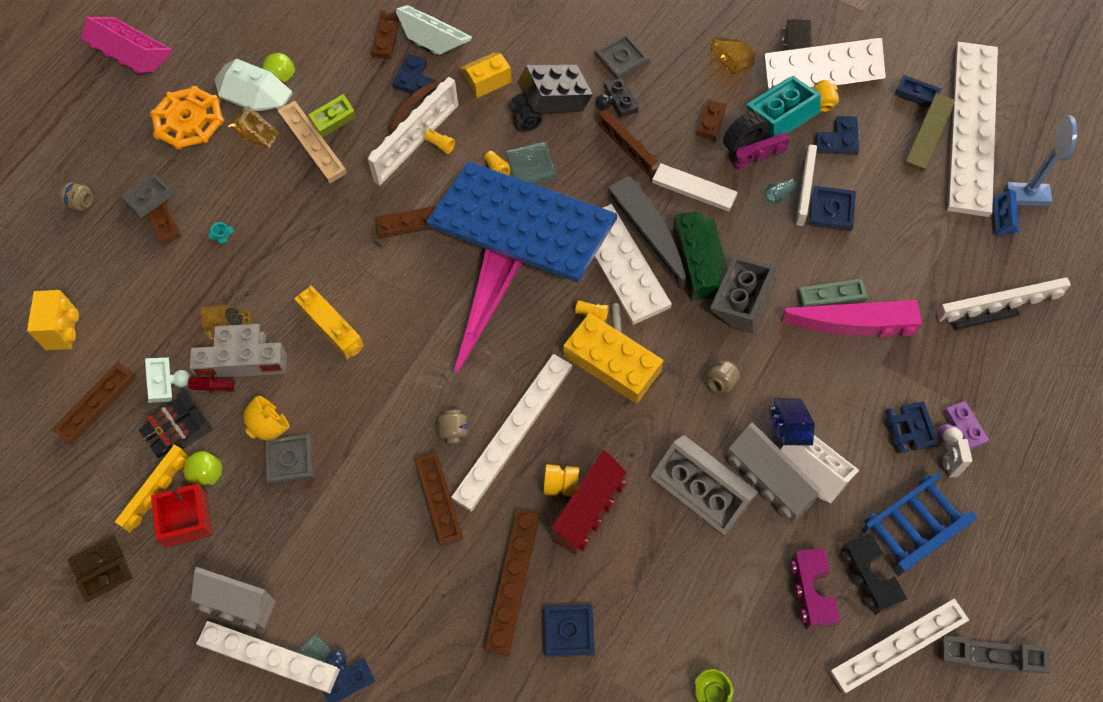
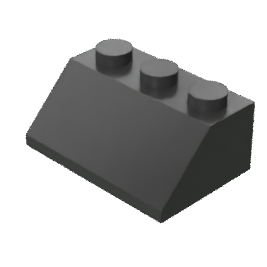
[710,255,777,334]

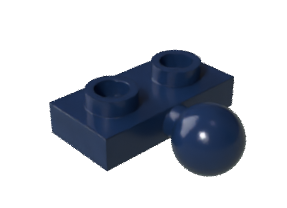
[322,649,376,702]

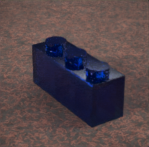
[769,398,815,446]

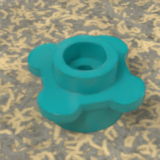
[208,222,234,244]

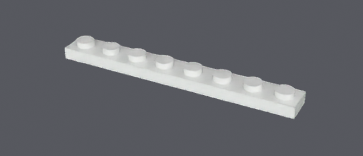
[451,354,572,512]

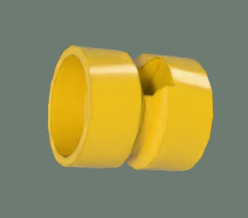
[544,464,580,497]

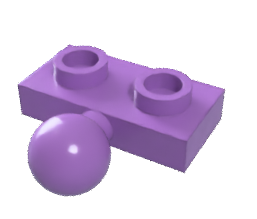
[937,401,989,450]

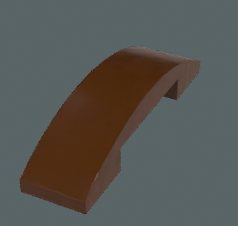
[387,79,446,132]

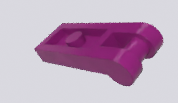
[734,132,790,170]

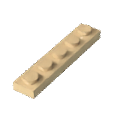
[278,101,347,184]

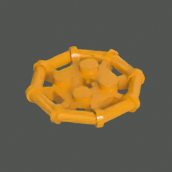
[150,86,224,150]

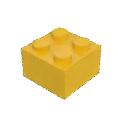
[27,290,79,350]

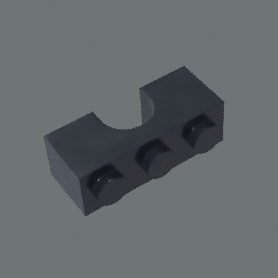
[841,532,907,616]

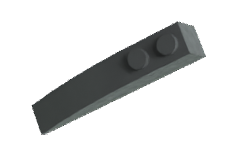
[608,176,686,290]

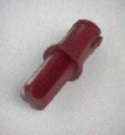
[188,375,235,393]

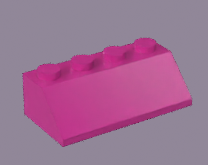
[81,17,172,74]

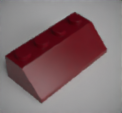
[552,450,628,556]

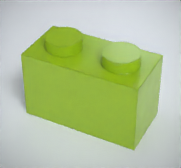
[308,94,356,138]

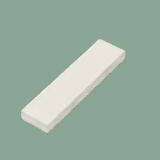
[795,145,817,226]
[652,163,738,212]

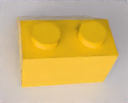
[459,53,512,98]

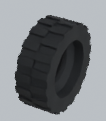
[723,111,769,156]

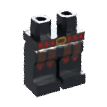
[138,390,213,458]

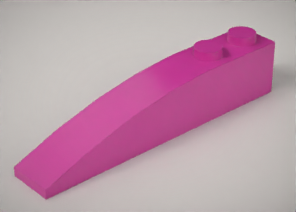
[781,300,922,337]

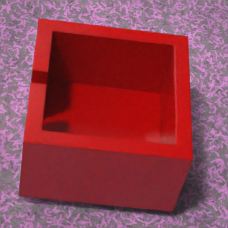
[151,484,212,548]

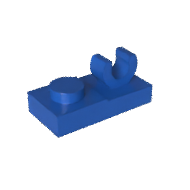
[993,189,1021,236]

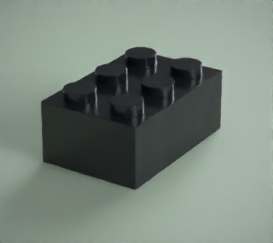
[517,65,593,113]

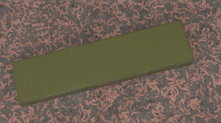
[905,93,956,171]

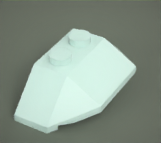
[396,5,472,55]
[215,59,293,111]

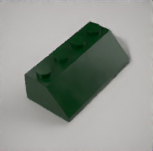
[673,211,728,301]

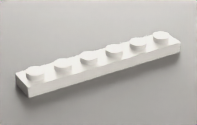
[936,278,1071,322]
[829,599,969,695]
[196,621,340,694]

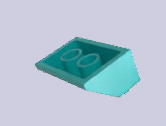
[746,75,821,138]

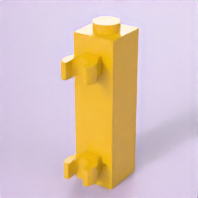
[294,285,364,359]

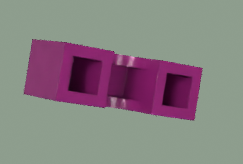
[790,548,841,630]

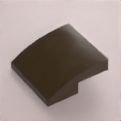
[67,536,132,603]

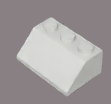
[781,427,859,504]

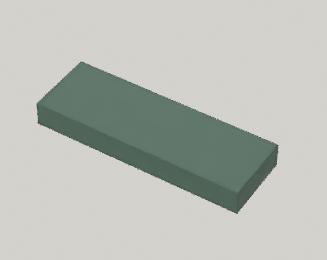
[798,278,868,307]

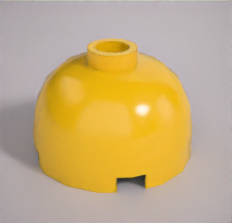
[243,396,290,441]

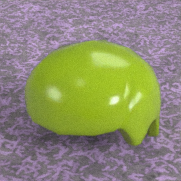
[262,53,295,82]
[183,451,222,486]
[695,669,733,702]

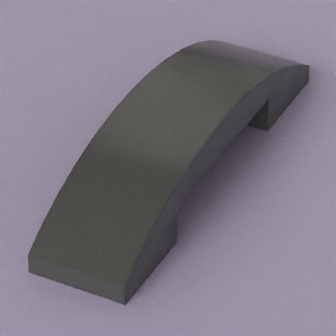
[943,635,1050,673]

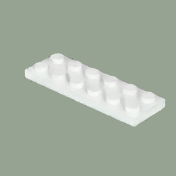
[763,38,886,91]
[367,77,458,186]
[594,204,672,325]

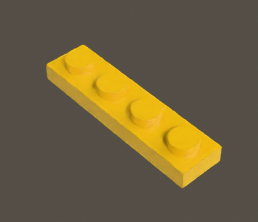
[115,445,188,533]

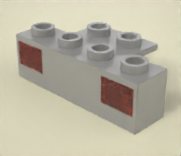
[190,324,287,378]

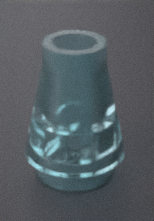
[765,178,797,203]

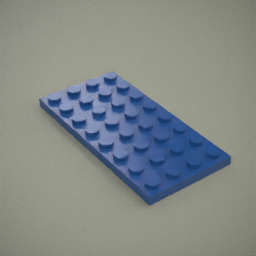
[426,161,617,283]

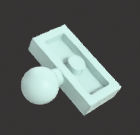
[145,358,191,403]

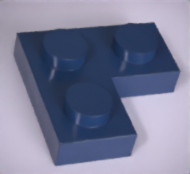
[392,54,437,98]
[816,116,859,155]

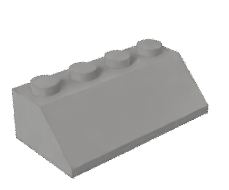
[726,423,821,522]
[651,435,758,535]

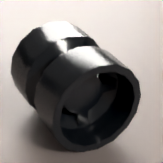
[508,93,543,132]

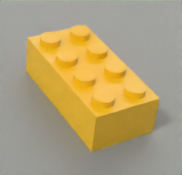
[564,313,664,404]

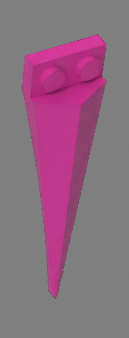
[455,249,523,374]

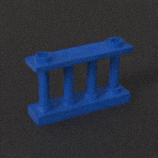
[861,472,978,577]

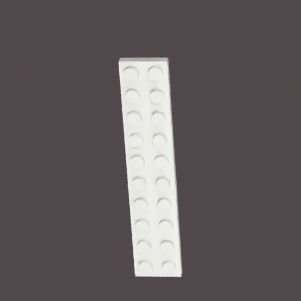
[947,42,998,217]

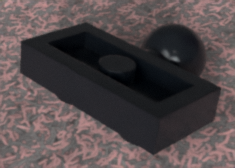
[595,78,639,117]

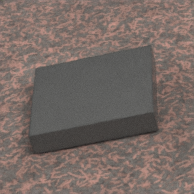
[595,33,650,79]
[121,173,175,218]
[265,433,314,485]

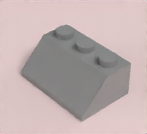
[191,567,276,630]

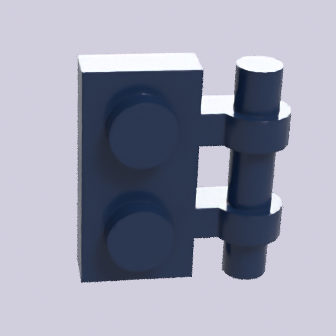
[885,401,939,454]

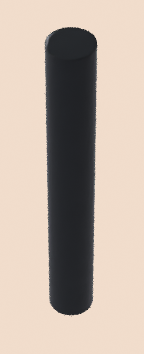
[953,307,1020,330]

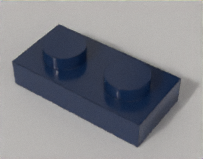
[895,75,941,107]

